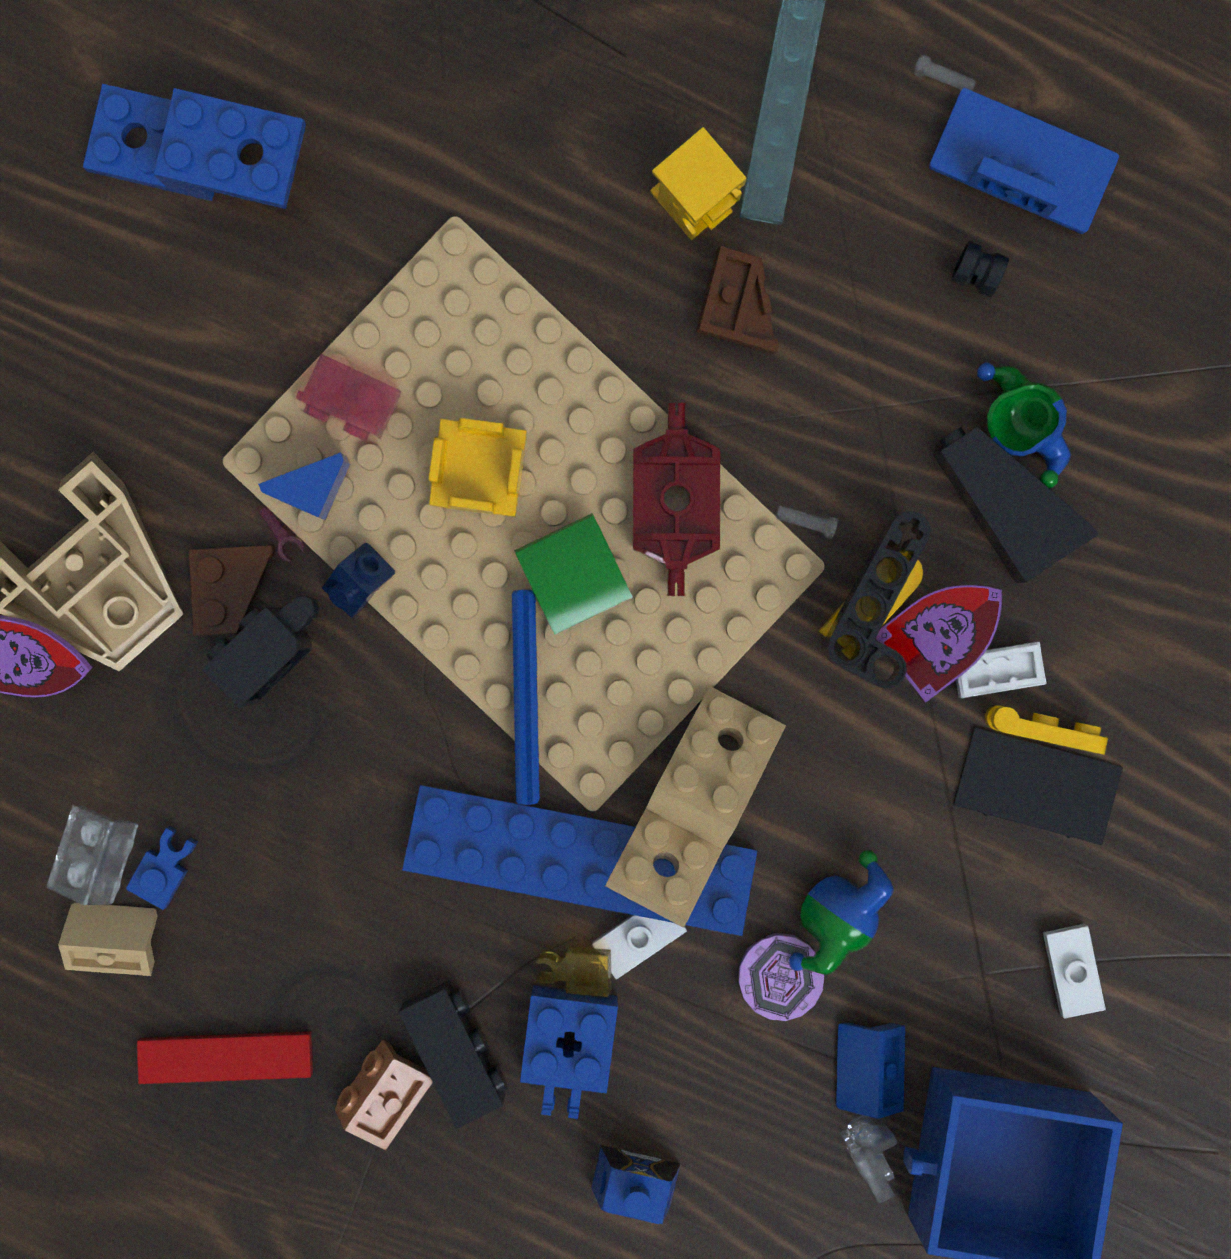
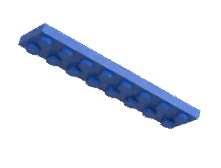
[402,785,757,936]

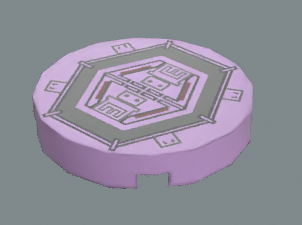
[738,933,824,1021]

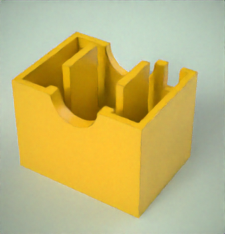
[650,127,747,241]

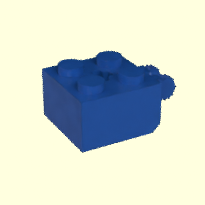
[520,985,618,1119]

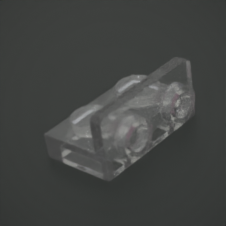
[46,805,138,905]
[839,1115,897,1204]

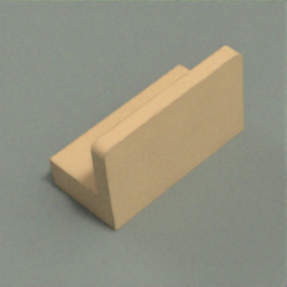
[58,903,157,976]

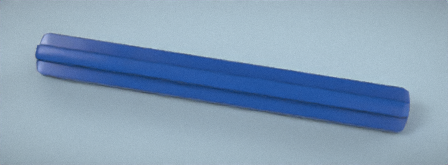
[512,590,540,805]

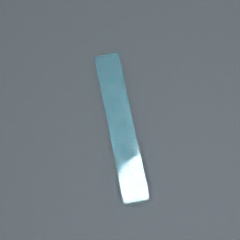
[739,0,826,225]

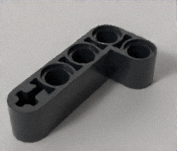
[823,511,931,688]

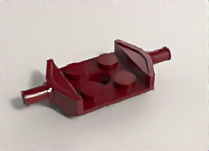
[633,402,720,596]

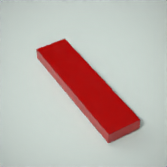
[137,1031,313,1084]

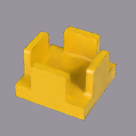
[429,418,527,517]

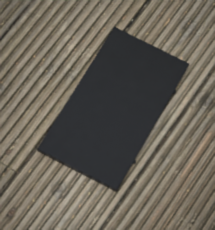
[953,727,1123,845]

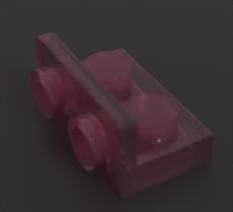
[296,354,402,441]

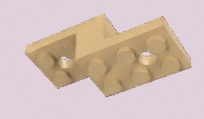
[605,686,786,928]

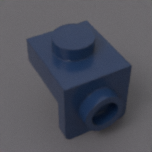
[322,543,395,618]

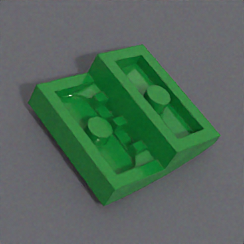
[514,513,633,634]

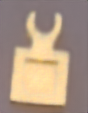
[536,946,612,997]

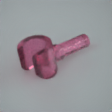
[259,507,305,562]

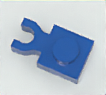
[126,826,198,910]

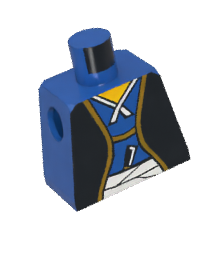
[591,1145,680,1224]

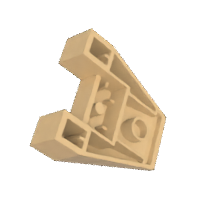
[0,452,183,671]

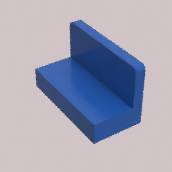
[836,1022,905,1119]

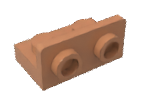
[335,1040,433,1150]

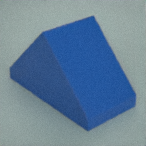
[258,452,350,520]

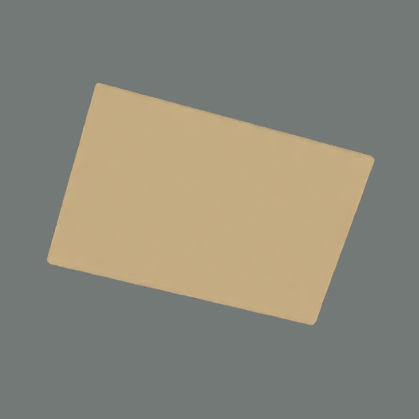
[223,217,825,811]

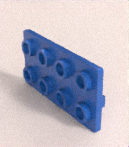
[929,88,1119,234]

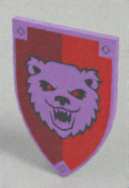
[876,585,1002,702]
[0,615,93,697]

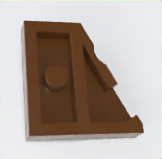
[696,246,779,354]
[189,545,275,636]

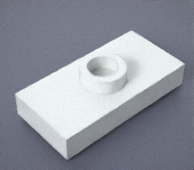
[956,642,1046,698]
[592,915,687,980]
[1043,924,1106,1019]

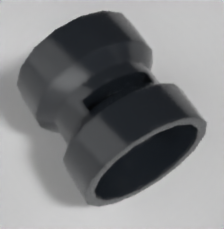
[951,240,1009,298]

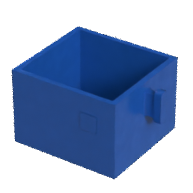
[903,1067,1123,1259]

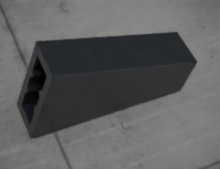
[933,427,1099,583]

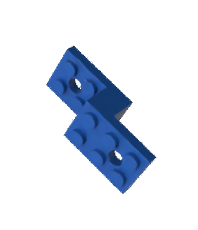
[83,84,306,209]

